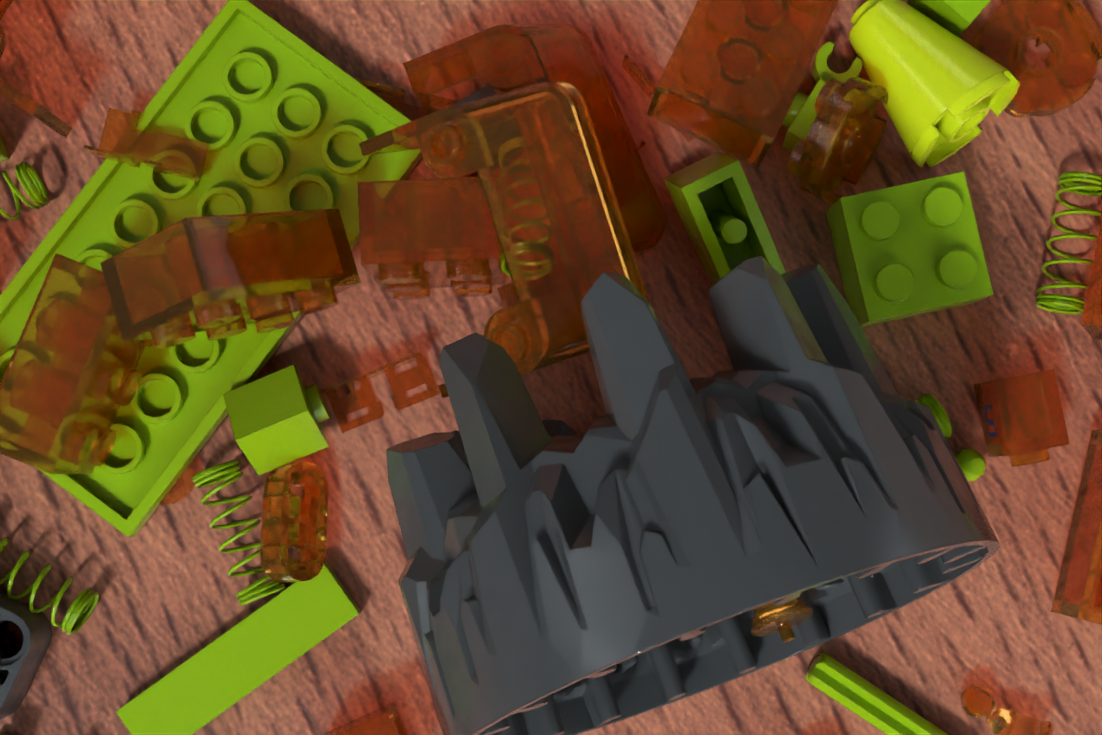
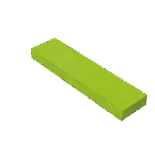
[116,561,362,735]

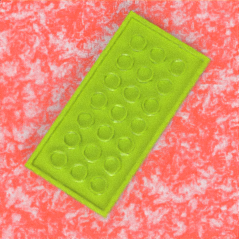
[0,0,434,538]

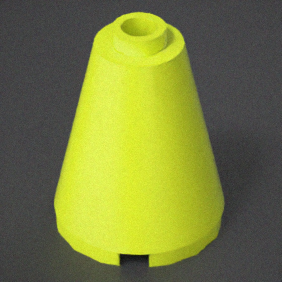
[848,0,1020,168]

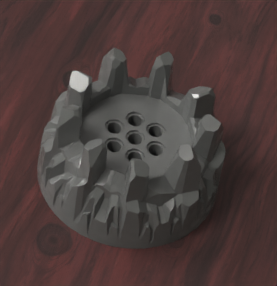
[386,256,1000,735]

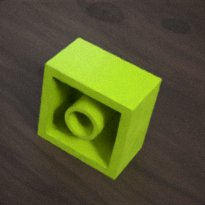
[826,171,994,327]

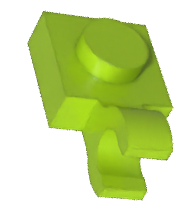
[780,41,863,159]

